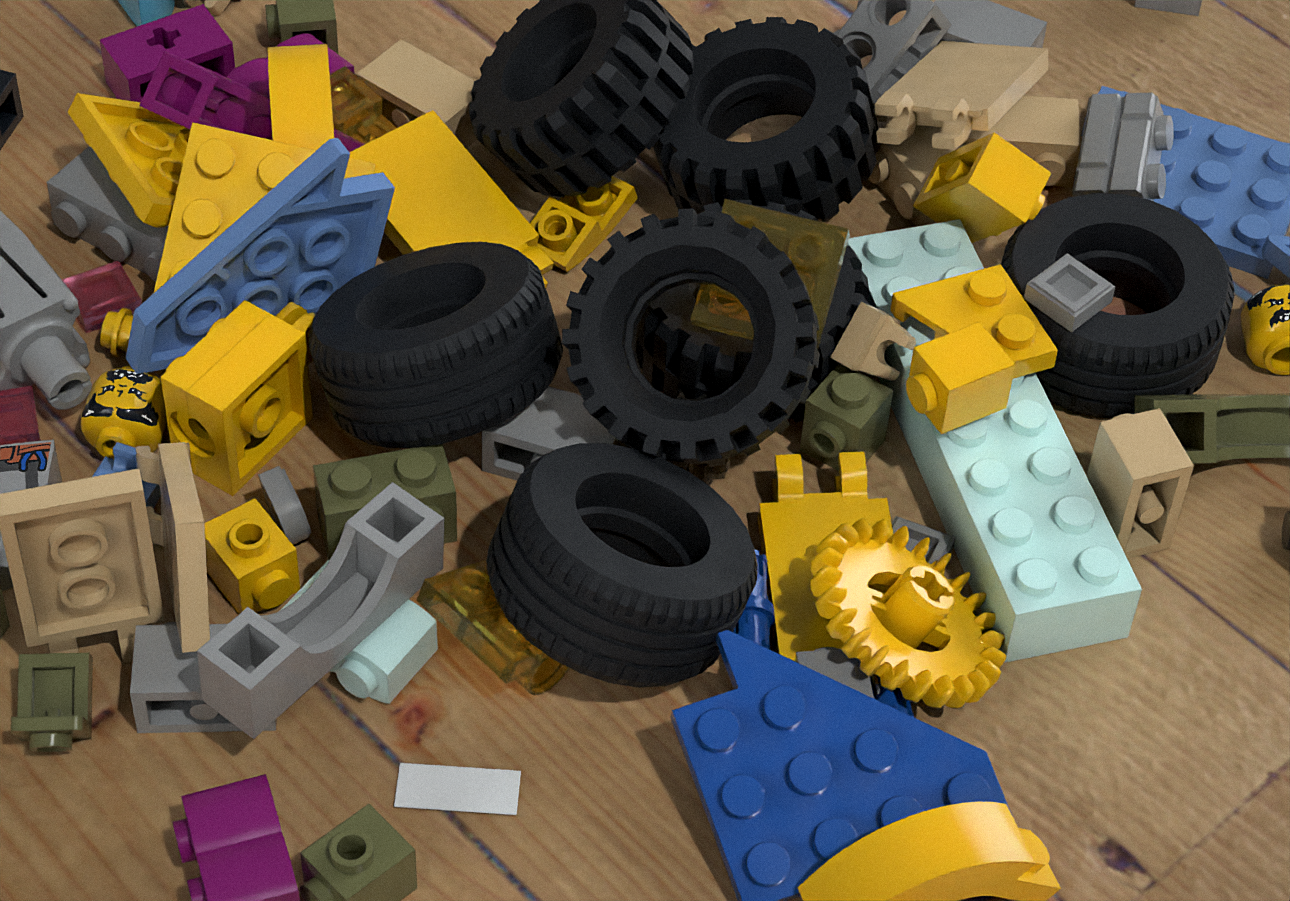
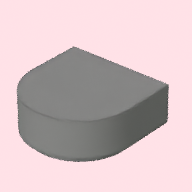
[258,466,311,544]

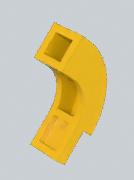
[268,44,334,150]
[797,802,1061,901]

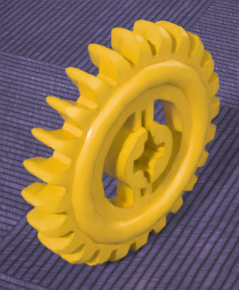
[810,518,1006,708]

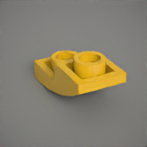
[530,176,638,272]

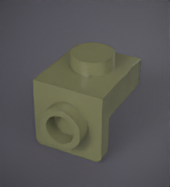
[11,653,93,752]

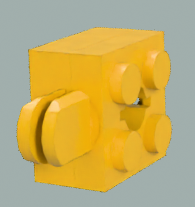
[161,300,316,496]

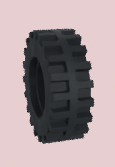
[562,208,820,467]

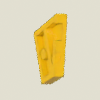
[890,264,1058,379]

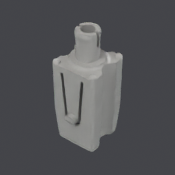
[0,210,92,410]

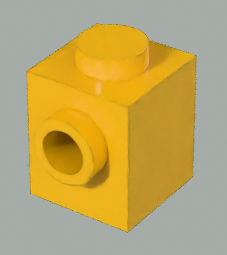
[906,321,1016,434]
[204,498,300,614]

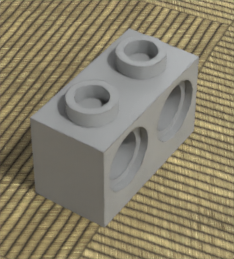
[834,0,952,108]

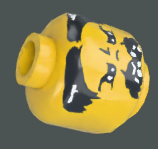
[1241,284,1290,375]
[81,366,168,459]

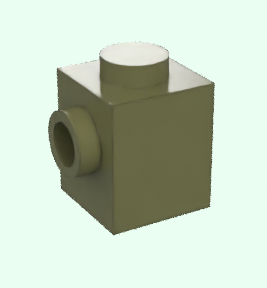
[265,0,339,55]
[800,363,893,471]
[300,804,417,901]

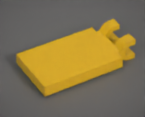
[349,110,554,288]
[758,452,893,661]

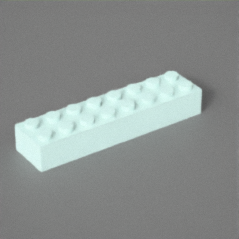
[845,219,1142,663]

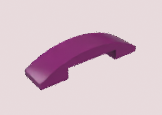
[139,51,365,152]

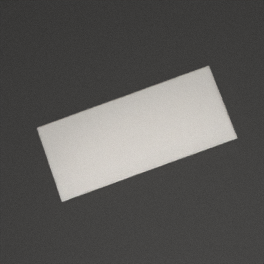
[394,763,521,815]

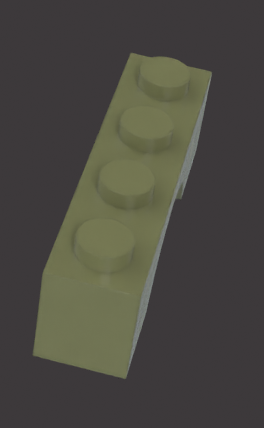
[1135,393,1290,463]

